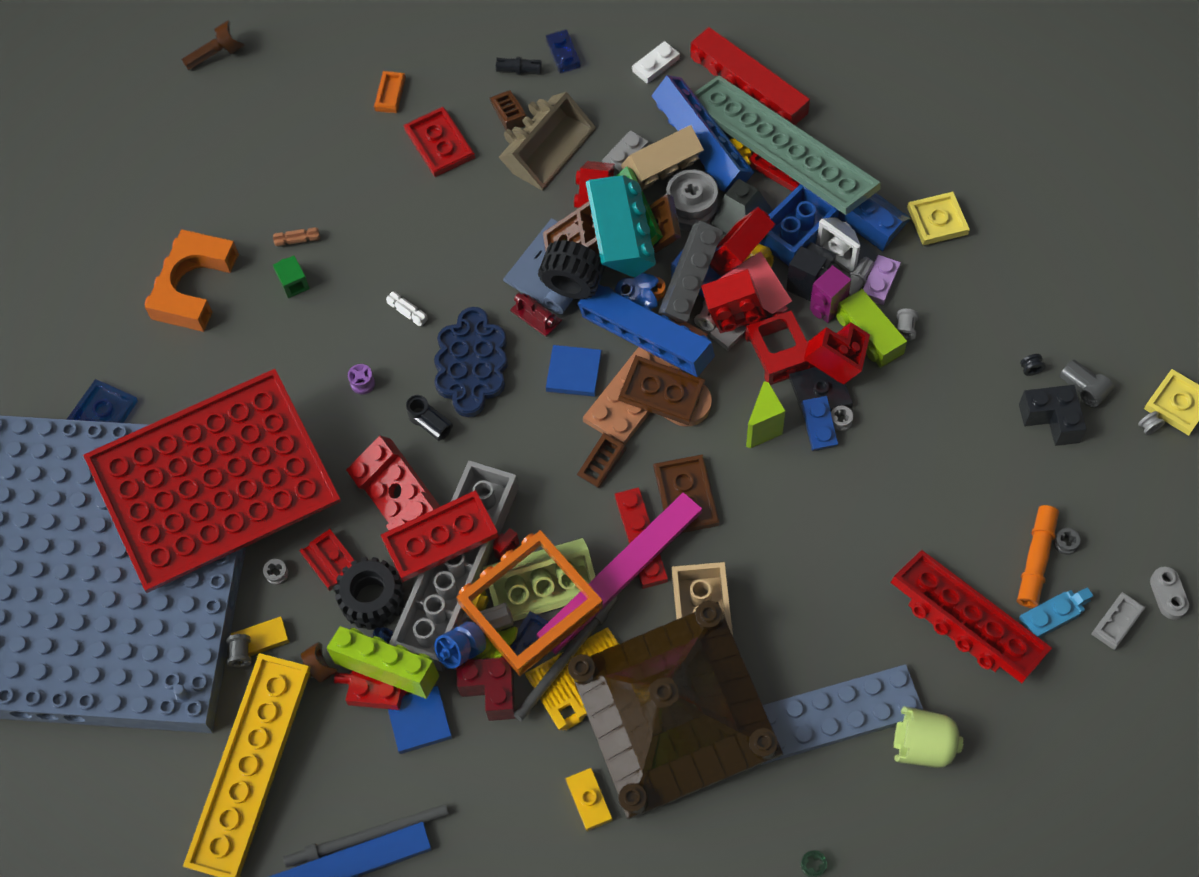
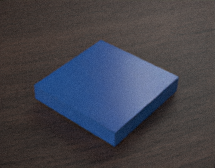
[546,345,602,397]
[388,686,452,754]

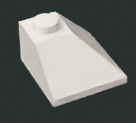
[816,217,860,273]

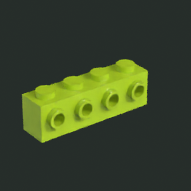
[327,626,439,699]

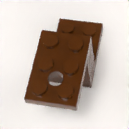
[543,194,681,255]

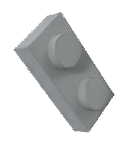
[602,130,649,174]

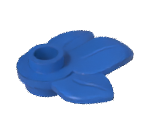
[615,273,659,309]

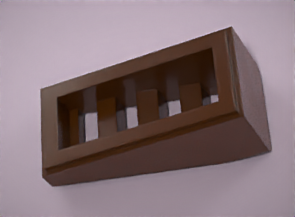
[490,90,526,131]
[577,433,627,488]

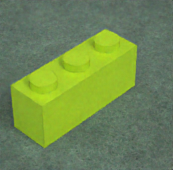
[837,289,907,368]

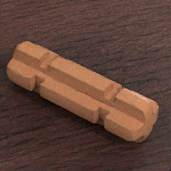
[273,227,320,246]

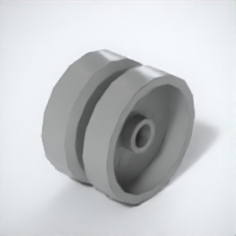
[666,170,718,231]

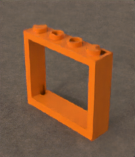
[457,530,603,676]

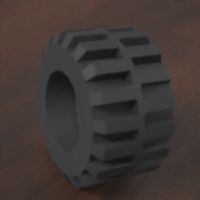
[538,240,605,299]
[334,557,405,630]

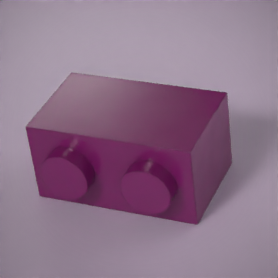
[810,265,851,323]

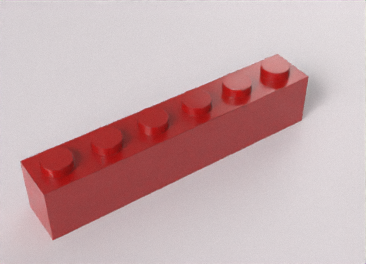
[691,27,810,125]

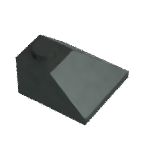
[711,179,773,235]

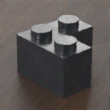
[786,242,837,302]
[1019,385,1087,446]

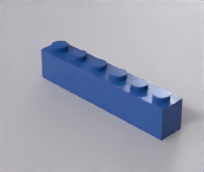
[652,75,754,192]
[578,285,715,377]

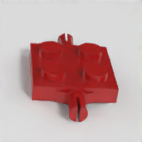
[334,671,407,710]

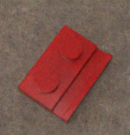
[299,529,354,591]

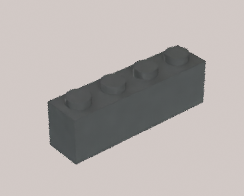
[658,221,723,324]

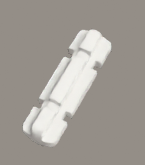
[386,292,428,326]

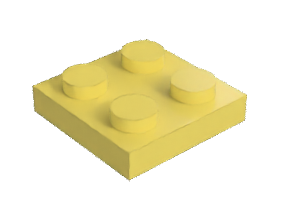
[907,192,970,246]
[1144,369,1199,436]

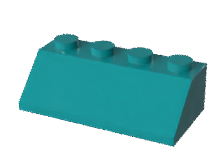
[586,175,656,278]

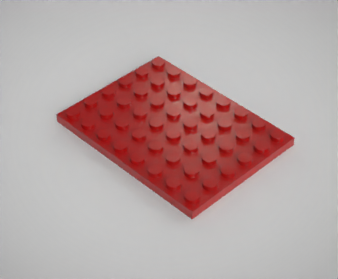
[83,369,341,593]

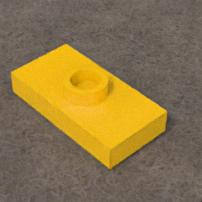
[565,768,612,831]

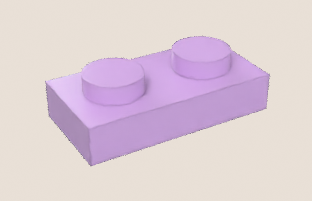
[863,255,901,305]

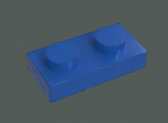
[801,396,838,451]

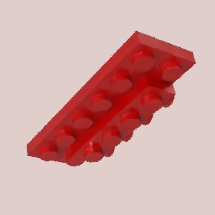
[890,549,1052,683]

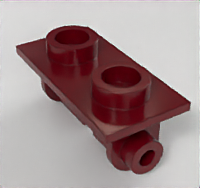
[510,293,562,337]

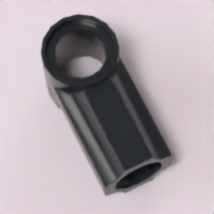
[406,395,453,441]

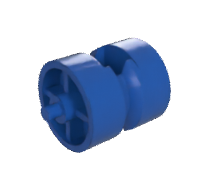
[434,621,486,669]

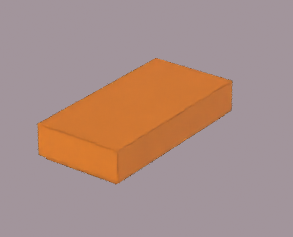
[374,71,406,113]

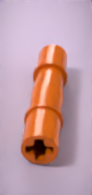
[1017,505,1059,608]

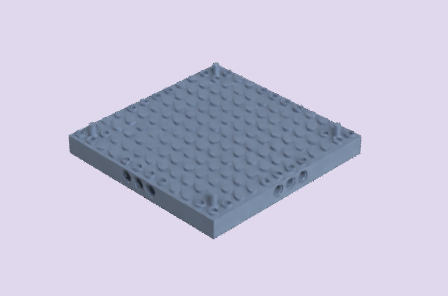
[0,416,246,733]

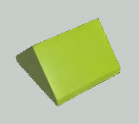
[746,381,785,448]

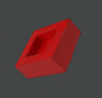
[493,528,520,561]

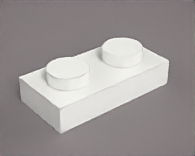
[632,41,680,84]

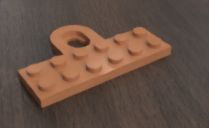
[583,320,712,445]

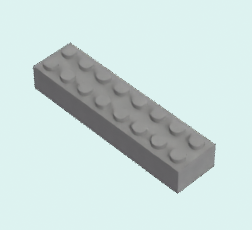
[389,460,519,671]

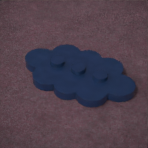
[434,307,508,417]

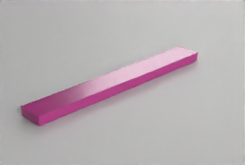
[536,493,702,655]

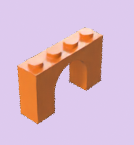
[145,229,239,332]

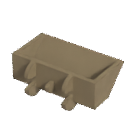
[499,92,596,191]

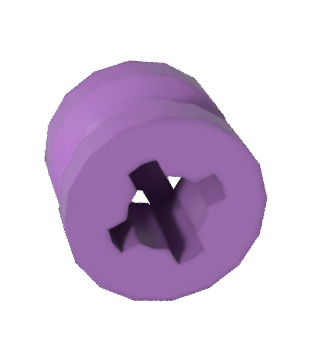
[348,364,375,395]

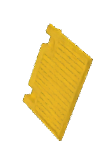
[525,627,619,731]

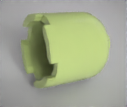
[894,706,963,768]

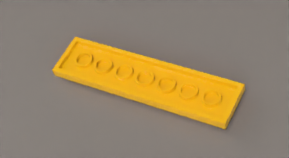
[183,653,310,877]

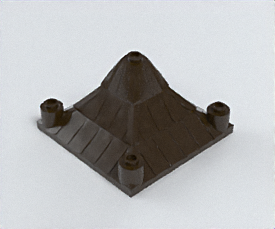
[568,601,784,820]

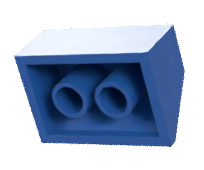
[838,193,911,251]

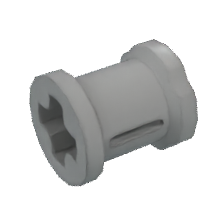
[896,309,919,341]

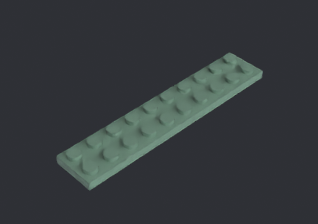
[694,75,881,215]

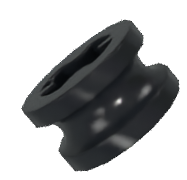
[1020,354,1046,376]

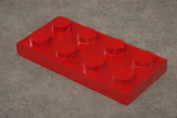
[381,490,499,582]

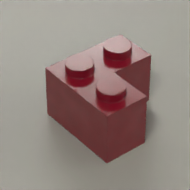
[457,657,516,721]

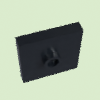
[789,367,853,419]

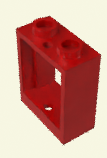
[709,207,775,277]

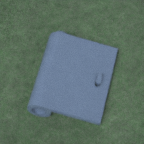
[503,218,574,315]

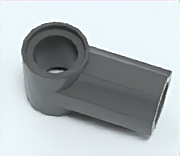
[1059,359,1114,407]

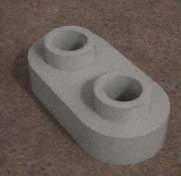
[1150,567,1189,620]

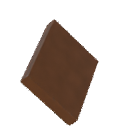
[618,355,706,426]
[653,454,719,533]

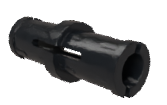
[496,57,542,75]

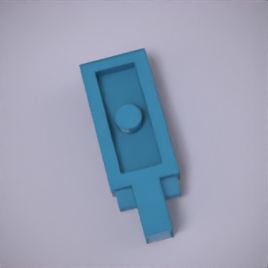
[1019,587,1094,638]

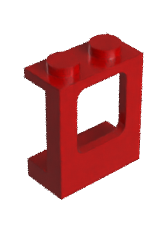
[745,310,814,385]

